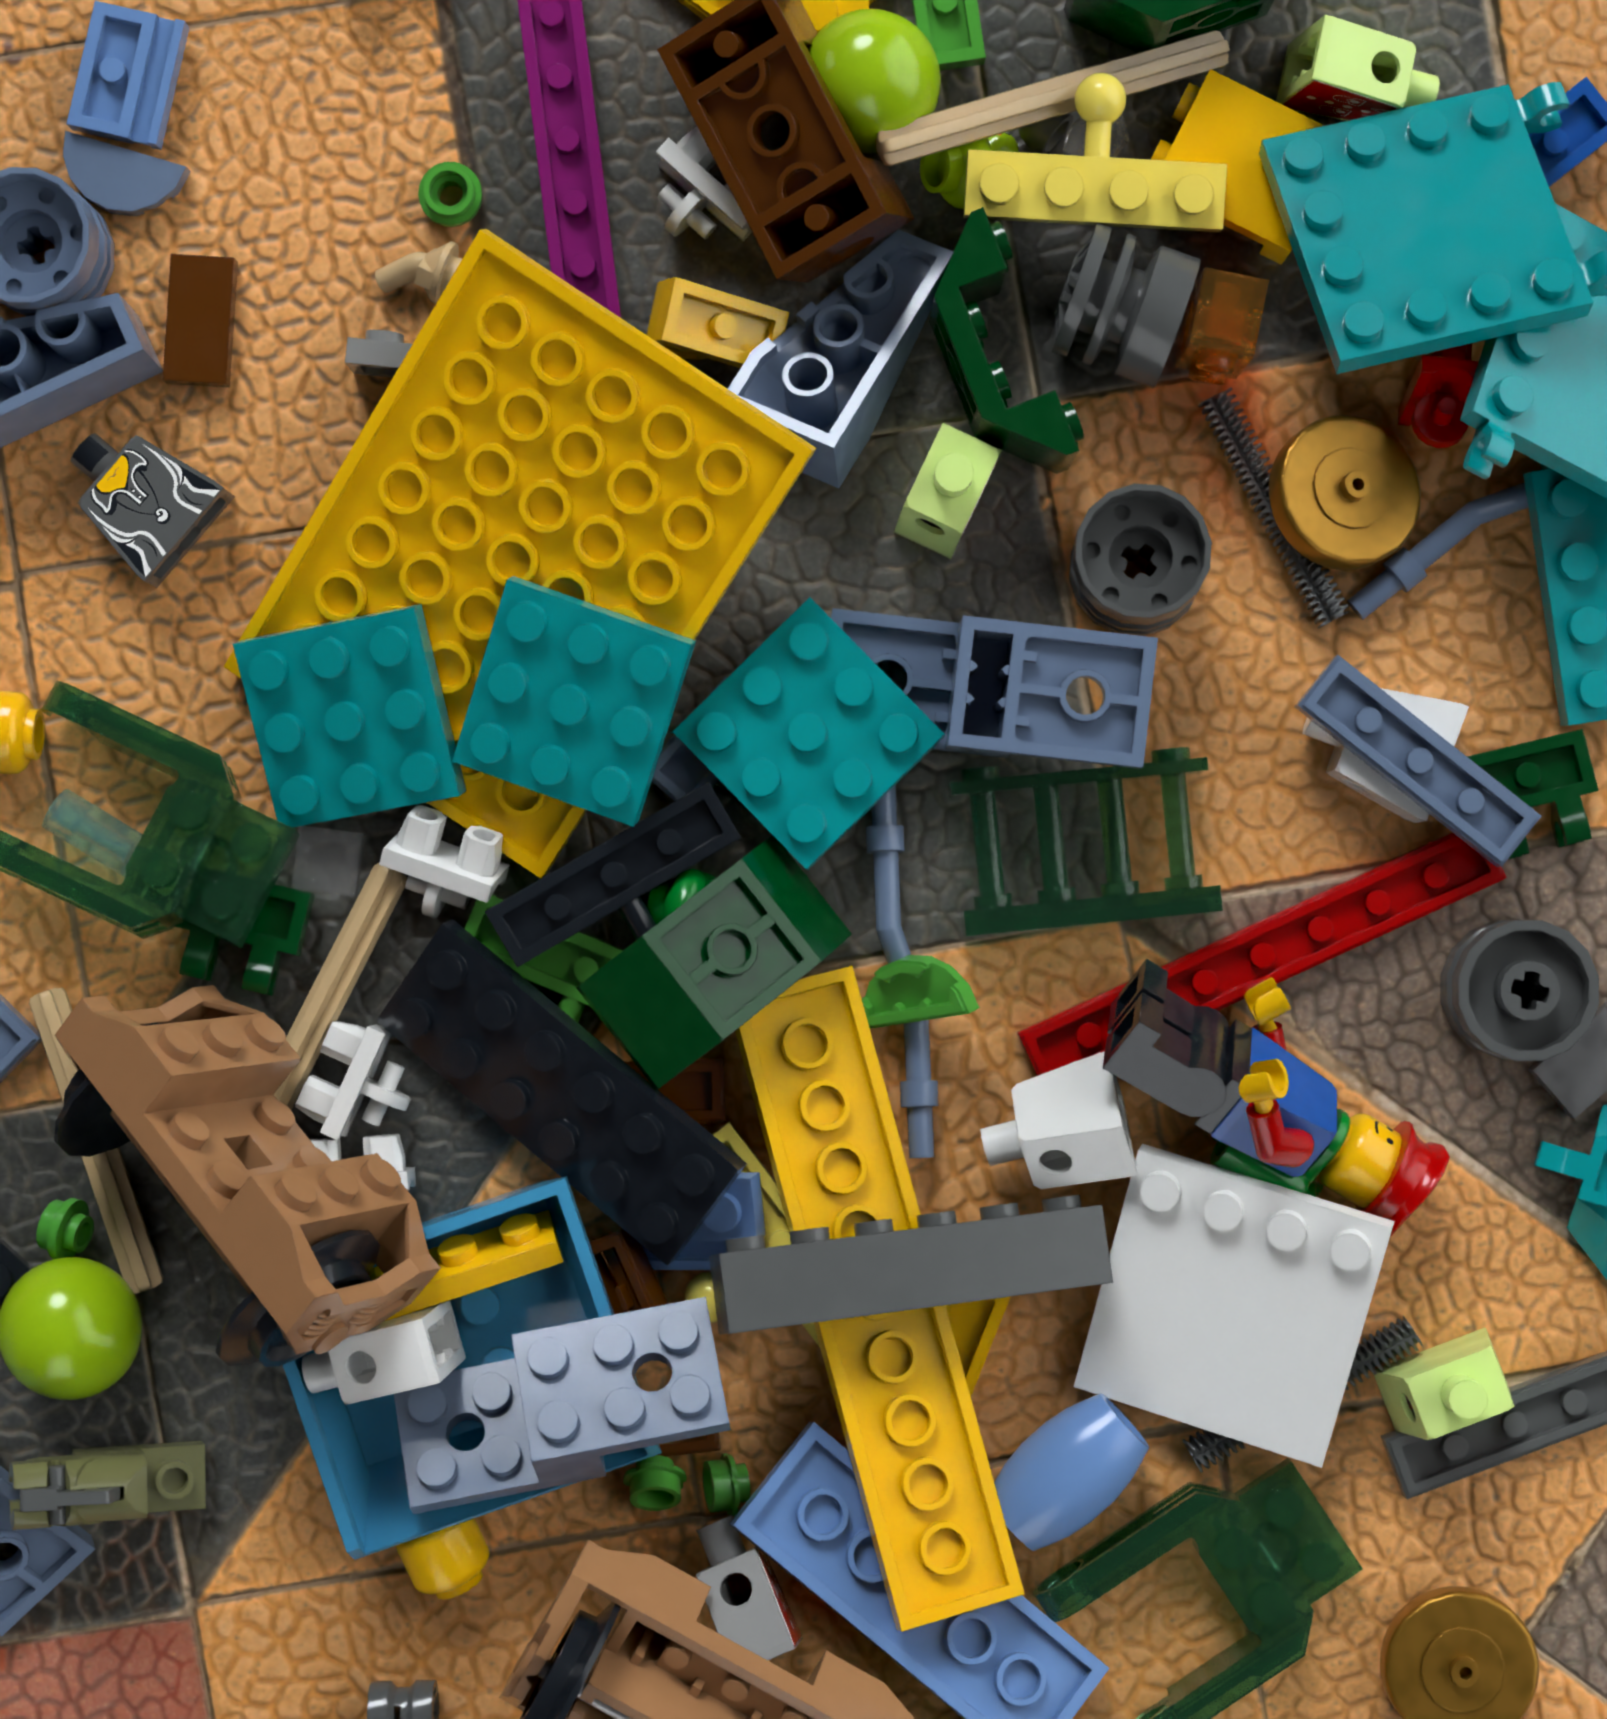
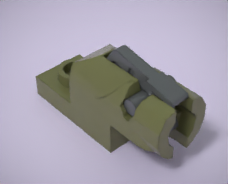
[8,1441,206,1530]

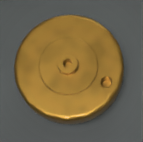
[1269,415,1421,570]
[1380,1586,1539,1719]

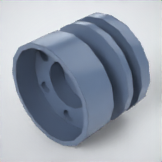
[0,167,115,316]

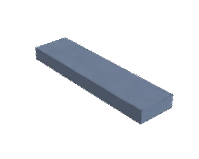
[1295,655,1542,867]

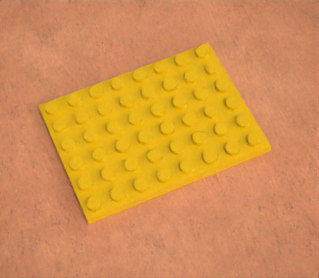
[223,229,816,878]

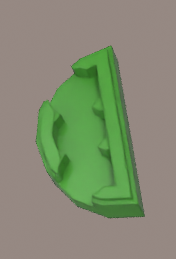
[861,955,980,1029]

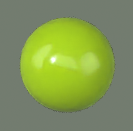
[808,9,941,154]
[0,1257,142,1400]

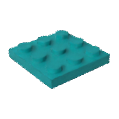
[452,576,696,827]
[673,597,946,870]
[233,604,466,830]

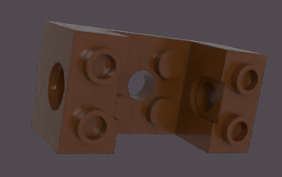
[657,0,915,283]

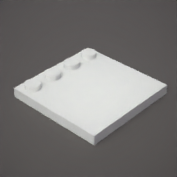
[1073,1144,1395,1468]

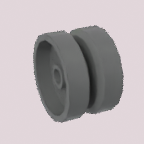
[1440,920,1599,1061]

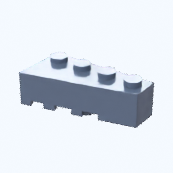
[0,293,163,448]

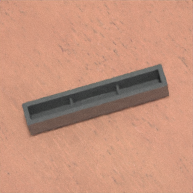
[709,1195,1113,1335]

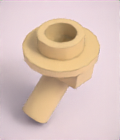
[375,241,462,304]

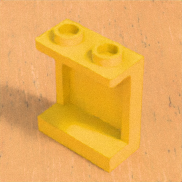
[1151,69,1324,265]

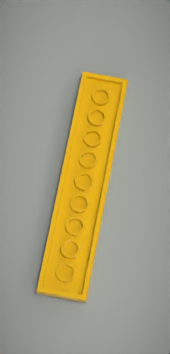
[735,966,1025,1632]

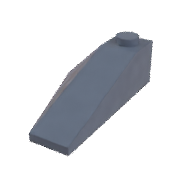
[728,229,953,488]

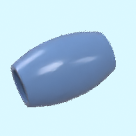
[994,1393,1149,1551]

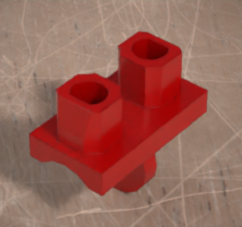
[1398,343,1479,448]

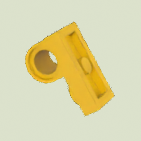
[646,277,790,368]

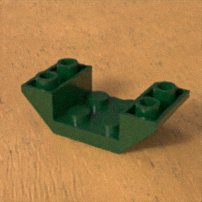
[1064,0,1274,53]
[929,207,1084,474]
[576,835,852,1090]

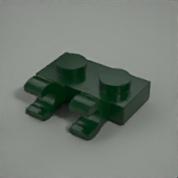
[1467,729,1599,860]
[172,864,315,996]

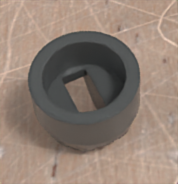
[1018,113,1073,154]

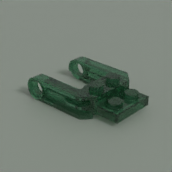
[0,681,300,949]
[1033,1458,1363,1719]

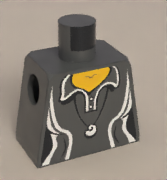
[71,433,235,588]

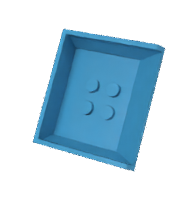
[283,1176,662,1560]

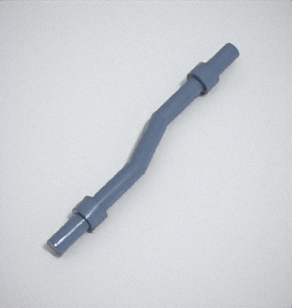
[1347,483,1528,620]
[866,785,939,1158]

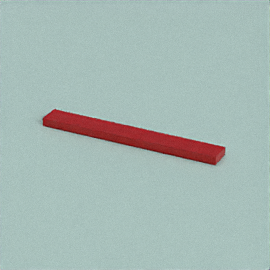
[1017,832,1507,1076]

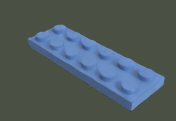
[729,1422,1109,1719]

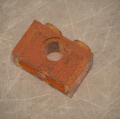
[1174,267,1269,385]

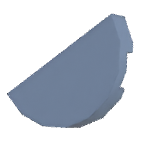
[63,131,190,216]

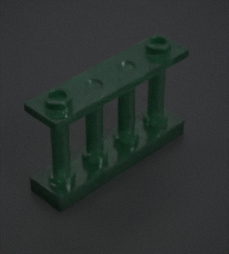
[948,747,1223,936]

